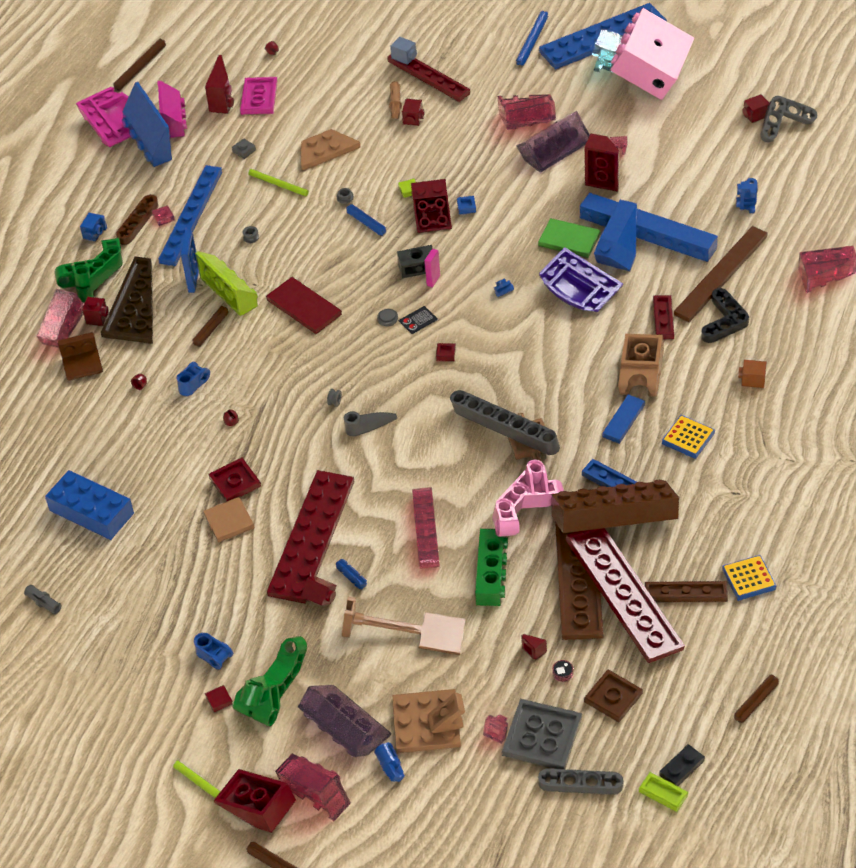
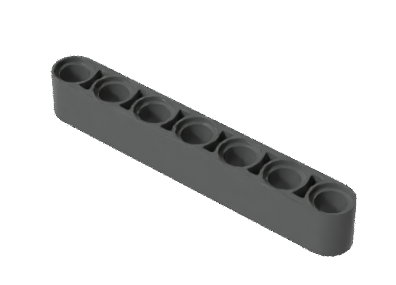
[450,390,560,455]

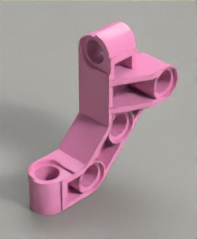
[492,460,564,537]

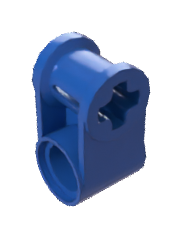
[176,362,210,396]
[194,632,234,670]

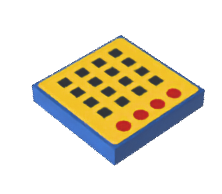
[662,415,715,459]
[722,555,776,601]

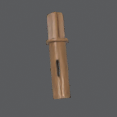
[389,81,402,119]

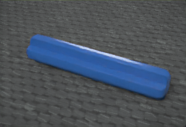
[346,204,386,236]

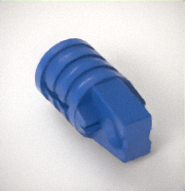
[374,743,405,782]

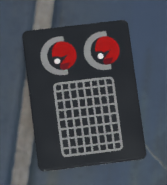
[398,306,438,334]

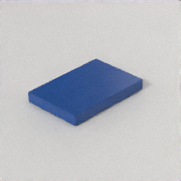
[181,229,199,293]

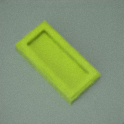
[639,772,688,812]

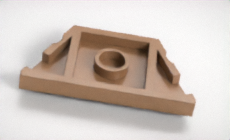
[301,129,361,171]

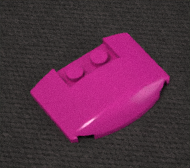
[76,87,131,148]

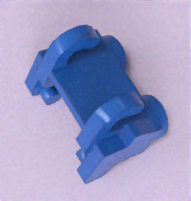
[736,178,758,214]

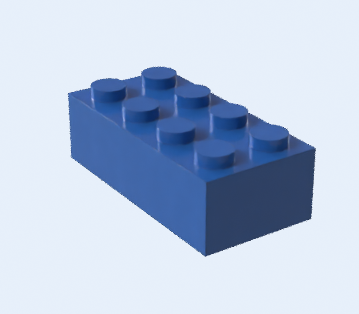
[45,470,134,540]

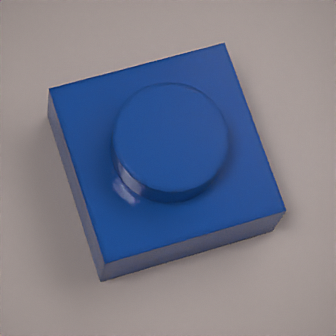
[457,196,476,215]

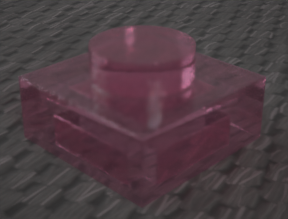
[152,205,175,226]

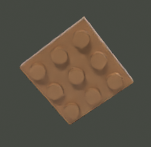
[392,689,461,753]

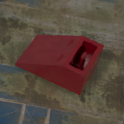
[411,179,452,233]

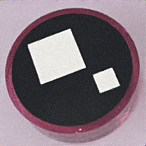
[552,660,574,682]

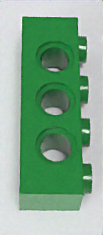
[475,529,508,606]

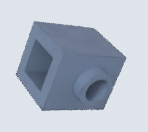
[390,37,417,65]

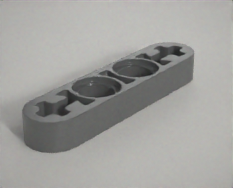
[538,769,624,795]

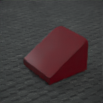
[521,634,547,660]

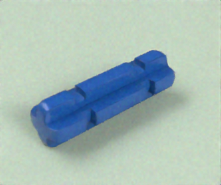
[336,559,367,589]

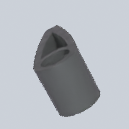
[343,411,397,437]

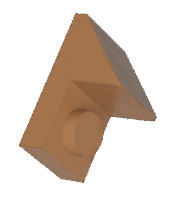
[427,692,465,733]

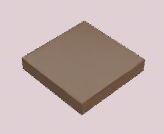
[203,497,255,543]

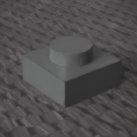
[232,138,256,159]

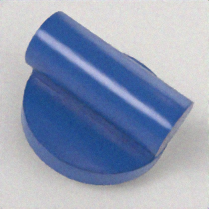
[493,278,514,297]

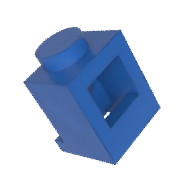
[80,213,107,241]

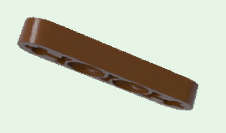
[116,194,159,245]

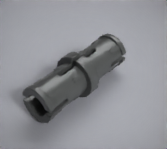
[24,584,62,615]

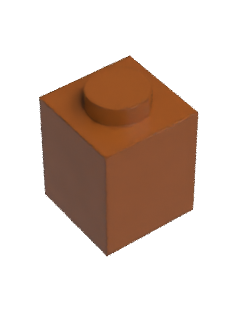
[738,359,767,388]

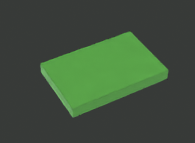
[538,218,600,258]

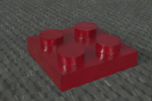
[208,457,261,502]

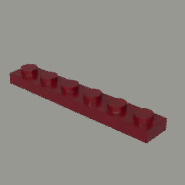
[387,54,470,102]

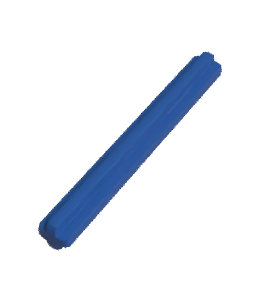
[516,11,548,66]

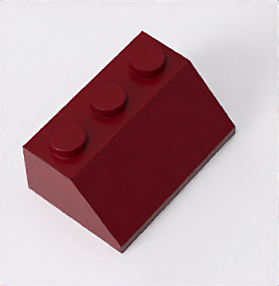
[584,133,619,192]

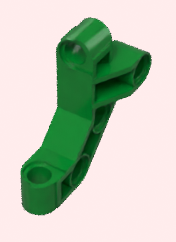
[54,238,123,303]
[233,636,307,727]

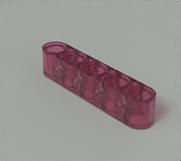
[412,487,440,569]

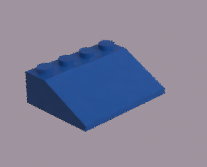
[122,82,172,167]

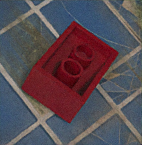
[205,55,234,114]
[214,769,296,833]

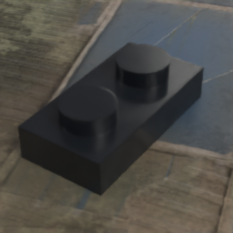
[659,744,705,786]

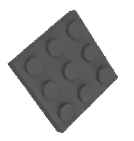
[502,698,582,769]

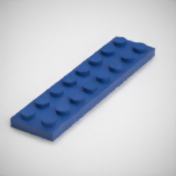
[539,3,667,70]

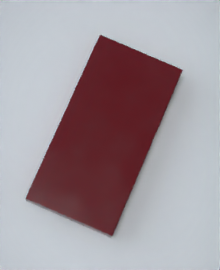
[266,277,342,334]

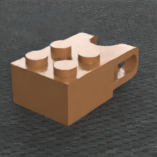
[618,334,664,397]

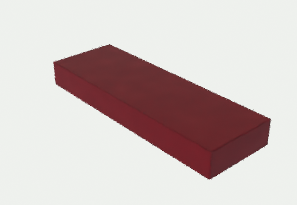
[653,295,674,340]

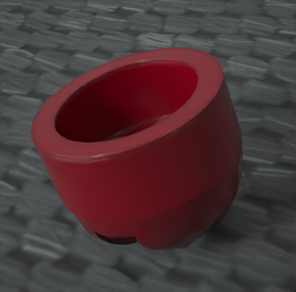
[265,41,279,55]
[131,374,147,390]
[223,409,239,426]

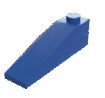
[594,199,637,272]

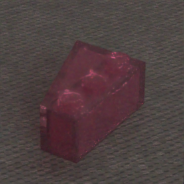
[497,94,556,130]
[798,246,856,293]
[275,753,351,821]

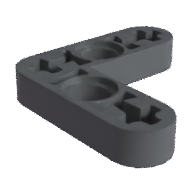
[760,95,818,143]

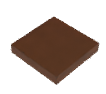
[584,669,643,723]

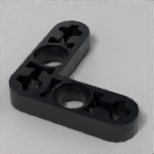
[701,288,749,343]

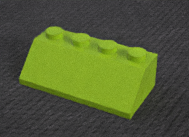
[195,251,258,316]

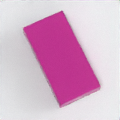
[424,249,440,288]

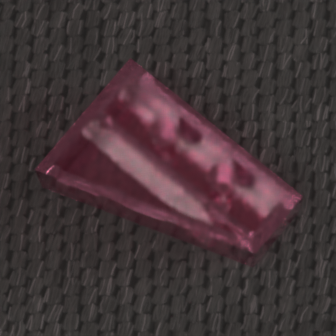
[37,289,84,348]

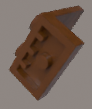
[57,332,103,381]

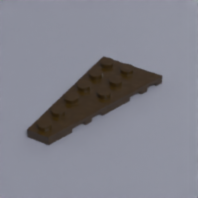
[101,256,153,344]

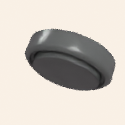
[377,309,398,326]

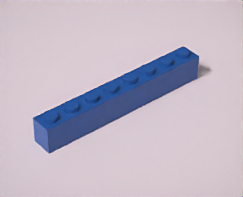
[580,192,718,262]

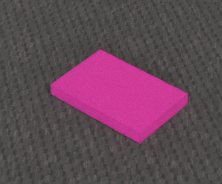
[240,77,278,115]

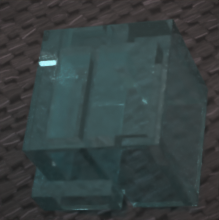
[592,29,622,73]

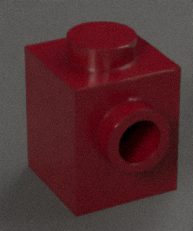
[742,94,769,123]
[402,99,425,126]
[82,297,109,326]
[301,576,337,606]

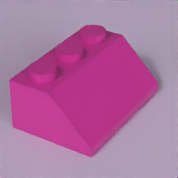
[158,81,187,138]

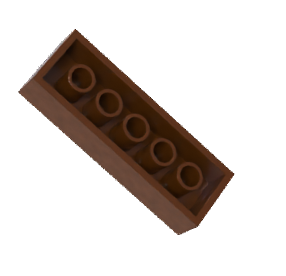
[551,480,679,533]

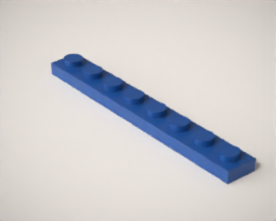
[159,165,222,266]

